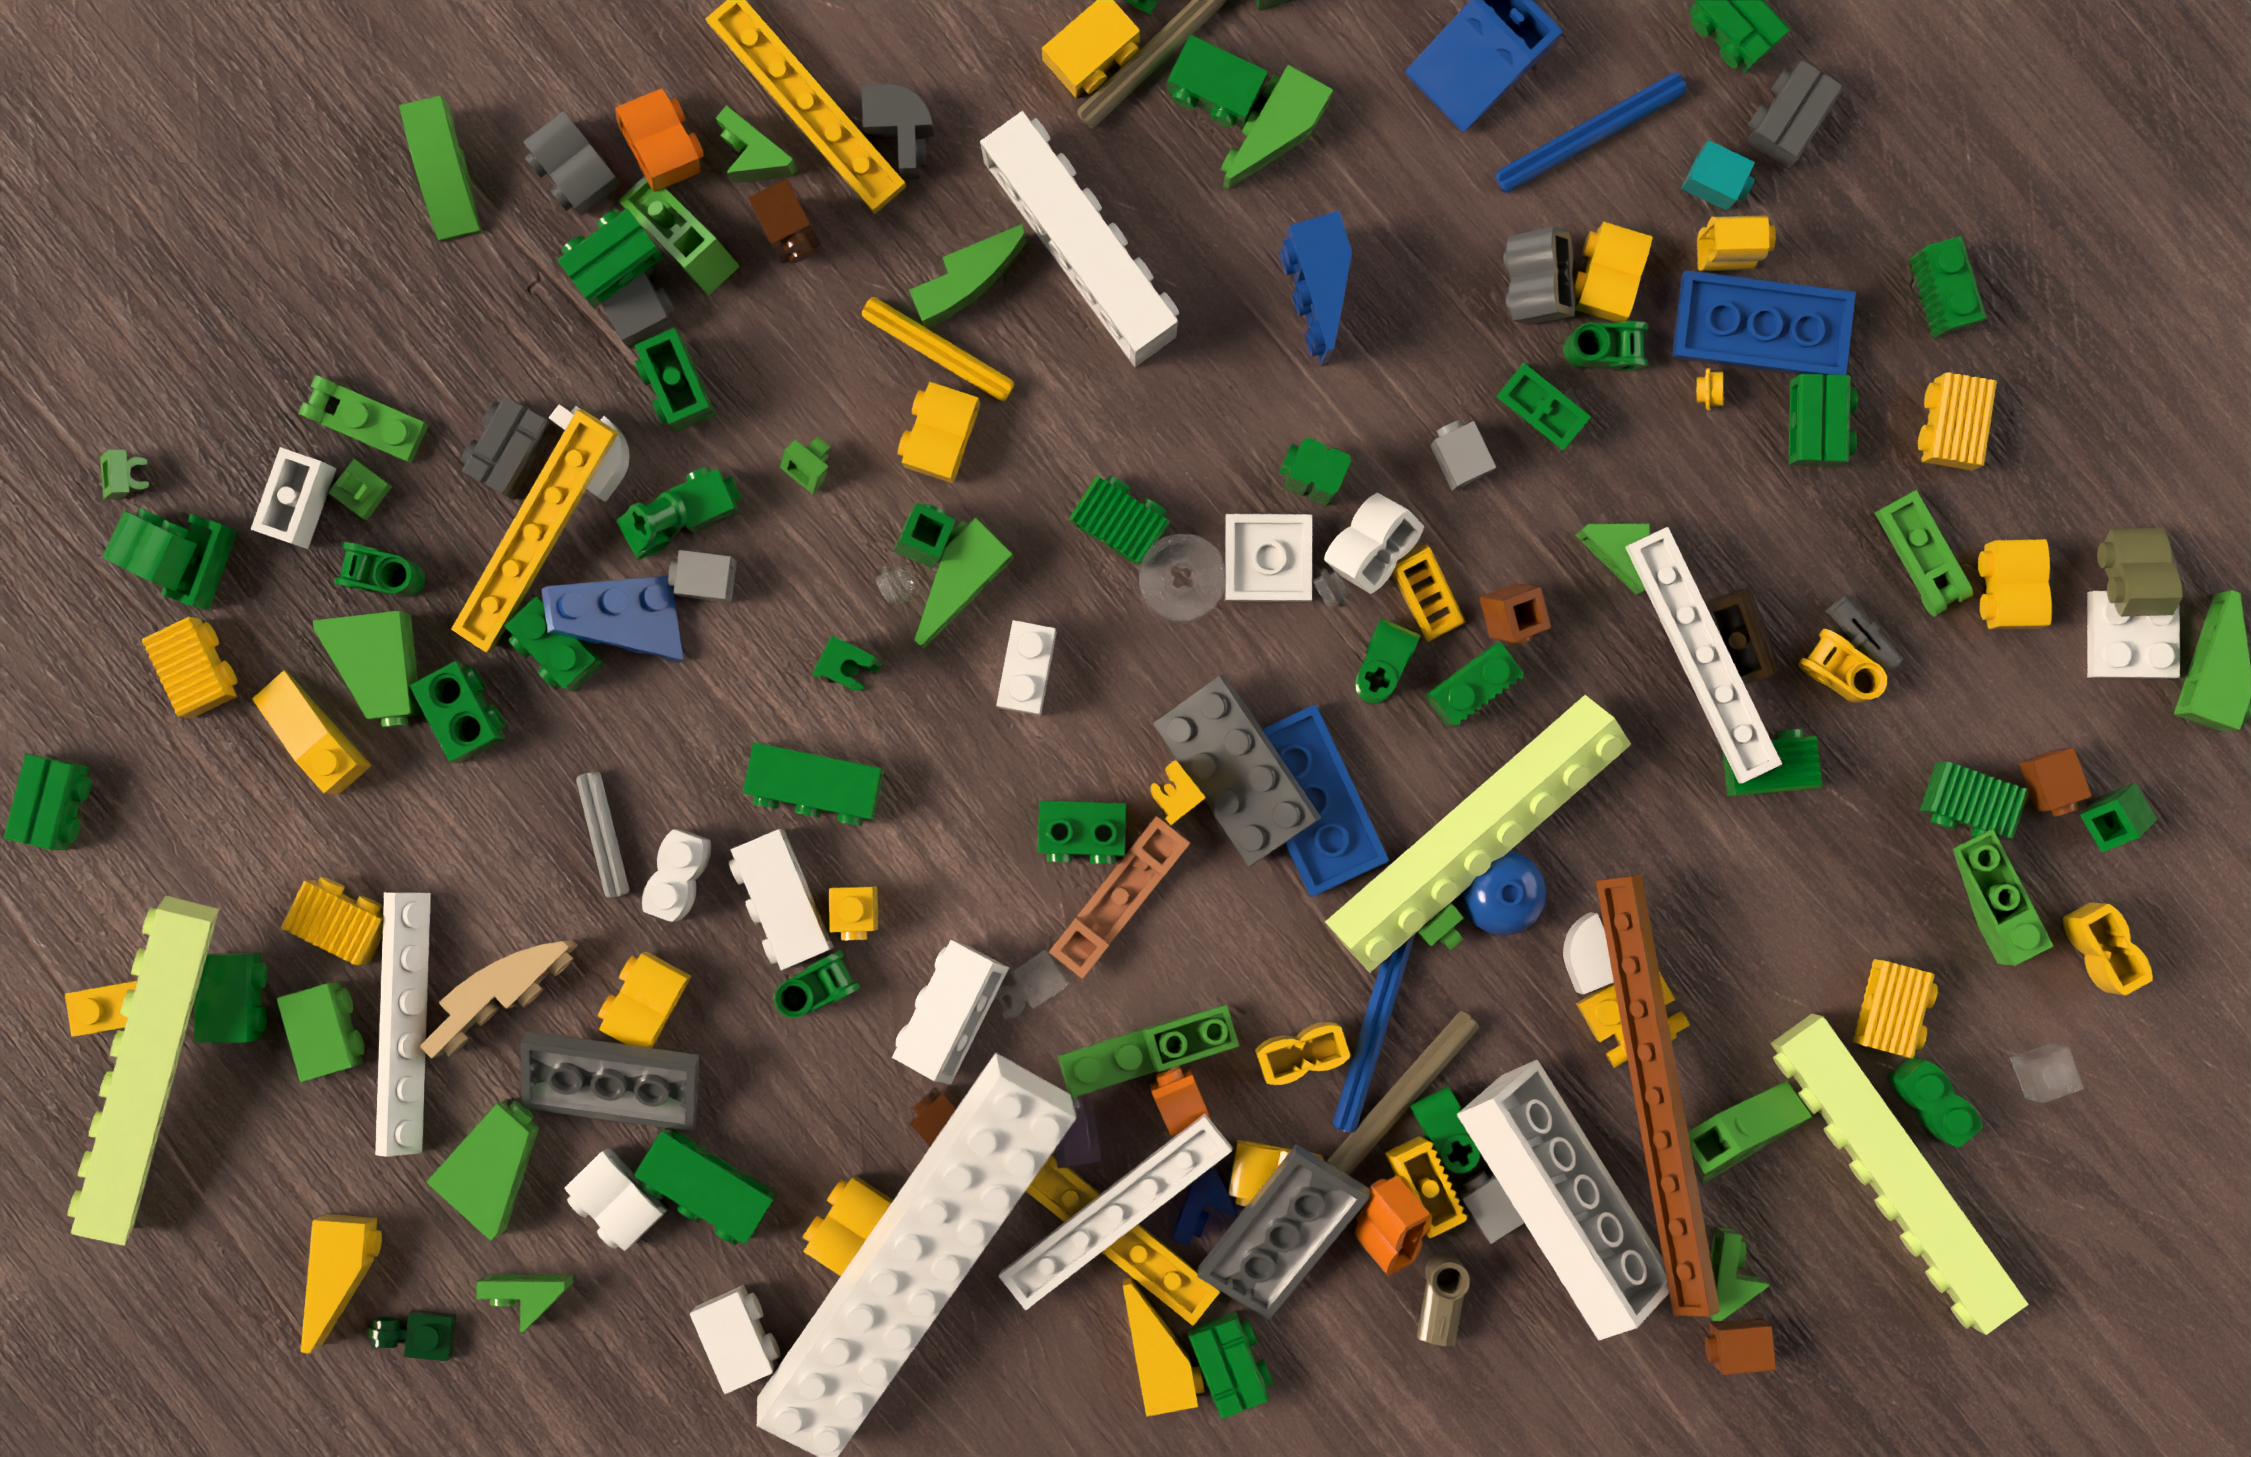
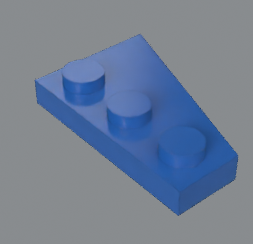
[542,576,684,662]

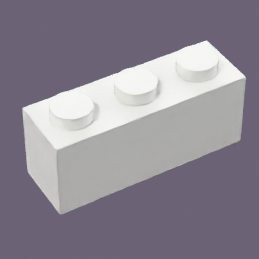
[729,829,834,970]
[892,940,1009,1084]

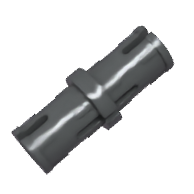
[1825,594,1904,674]

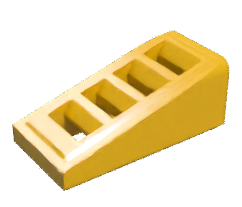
[1392,543,1466,642]

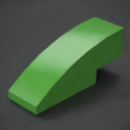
[399,95,482,242]
[909,224,1027,329]

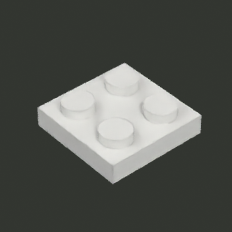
[1225,514,1312,602]
[2087,591,2180,679]

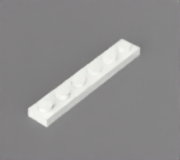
[1625,527,1782,783]
[375,892,431,1157]
[999,1113,1232,1310]

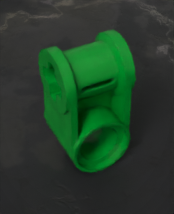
[1563,321,1648,371]
[616,490,687,560]
[334,542,425,598]
[1355,617,1421,704]
[774,949,861,1018]
[1410,1086,1480,1174]

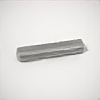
[576,771,629,898]

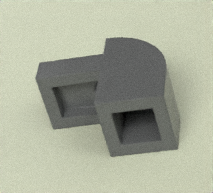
[861,84,935,179]

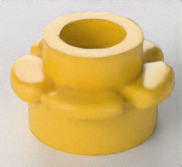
[1697,368,1724,410]

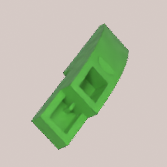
[1057,1005,1239,1098]

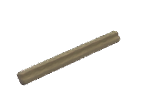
[1077,0,1228,129]
[1326,1011,1479,1176]

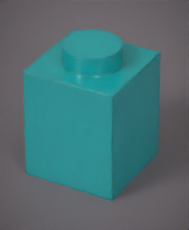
[1681,140,1755,211]

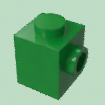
[670,467,743,533]
[893,502,956,569]
[2080,782,2157,853]

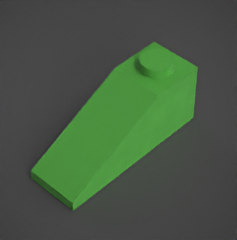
[618,176,740,295]
[915,518,1014,649]
[2173,590,2251,732]

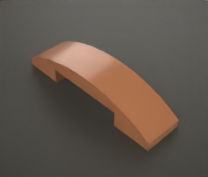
[1049,816,1190,979]

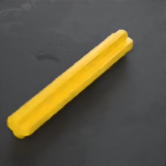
[861,297,1014,401]

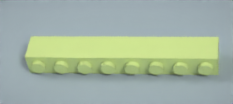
[1325,695,1631,973]
[67,895,219,1246]
[1770,1014,2029,1335]

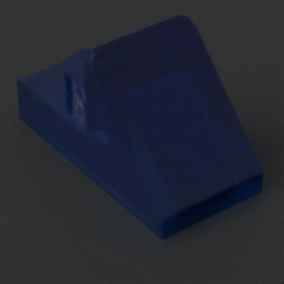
[1172,1165,1237,1246]

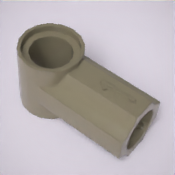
[1417,1252,1470,1347]

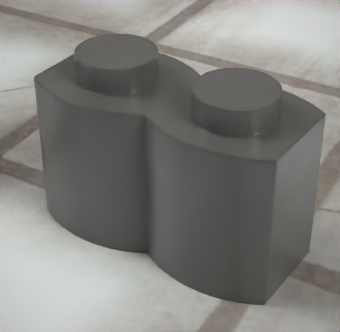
[523,111,622,216]
[1503,226,1576,325]

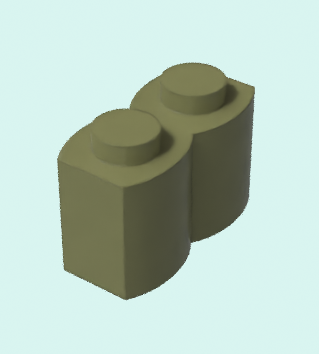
[2097,528,2183,617]

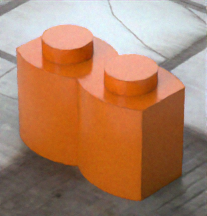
[615,88,704,192]
[1354,1176,1432,1277]

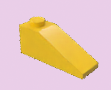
[252,670,371,794]
[301,1214,382,1353]
[1123,1277,1204,1417]

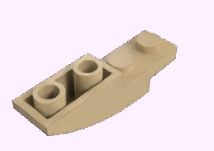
[420,939,578,1059]

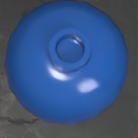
[1459,851,1547,936]

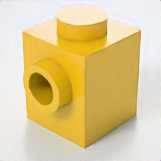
[829,886,878,940]

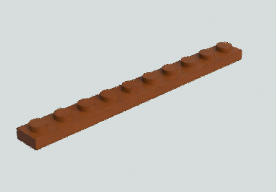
[1596,874,1720,1317]

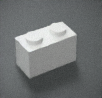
[251,447,336,549]
[996,620,1057,716]
[689,1285,780,1395]

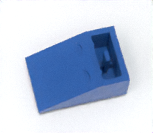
[1404,0,1563,133]
[1279,211,1352,366]

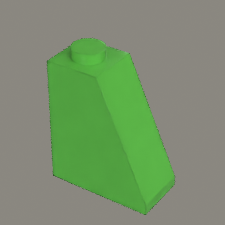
[313,611,422,728]
[426,1099,539,1241]

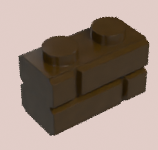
[1705,586,1779,684]

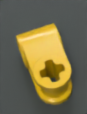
[1798,629,1887,703]

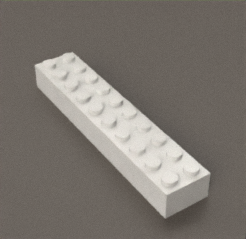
[757,1053,1076,1457]

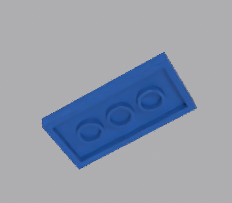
[1672,270,1856,375]
[1262,704,1389,897]

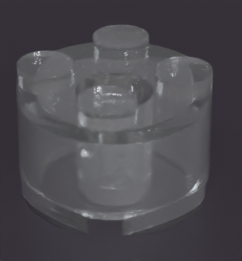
[1139,534,1226,625]

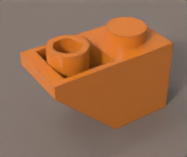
[1150,1066,1211,1136]

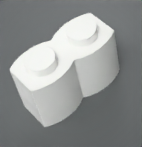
[1324,493,1424,594]
[642,829,711,922]
[565,1148,668,1251]

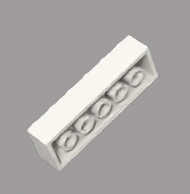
[980,111,1179,367]
[1457,1060,1669,1340]

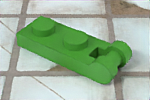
[298,375,429,464]
[1874,490,1973,617]

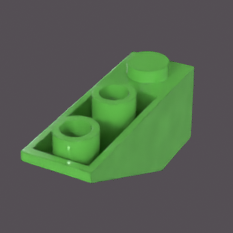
[1221,65,1333,189]
[1952,829,2054,966]
[1688,1081,1812,1185]

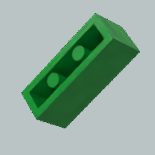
[743,742,885,826]
[634,1128,778,1245]

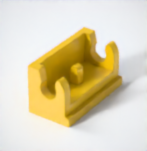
[1151,760,1206,826]

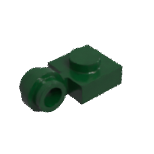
[367,1310,456,1361]

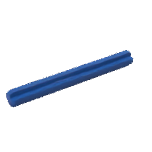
[1495,72,1687,193]
[1333,933,1416,1133]

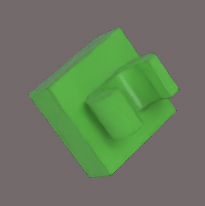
[780,436,831,495]
[100,450,149,500]
[328,459,393,520]
[1416,903,1464,951]

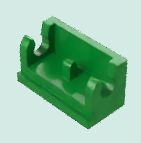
[1496,363,1591,451]
[161,514,238,611]
[812,635,883,691]

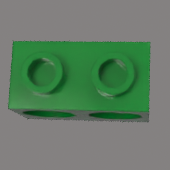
[409,661,506,763]

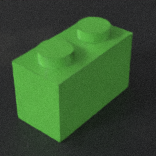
[277,981,365,1082]

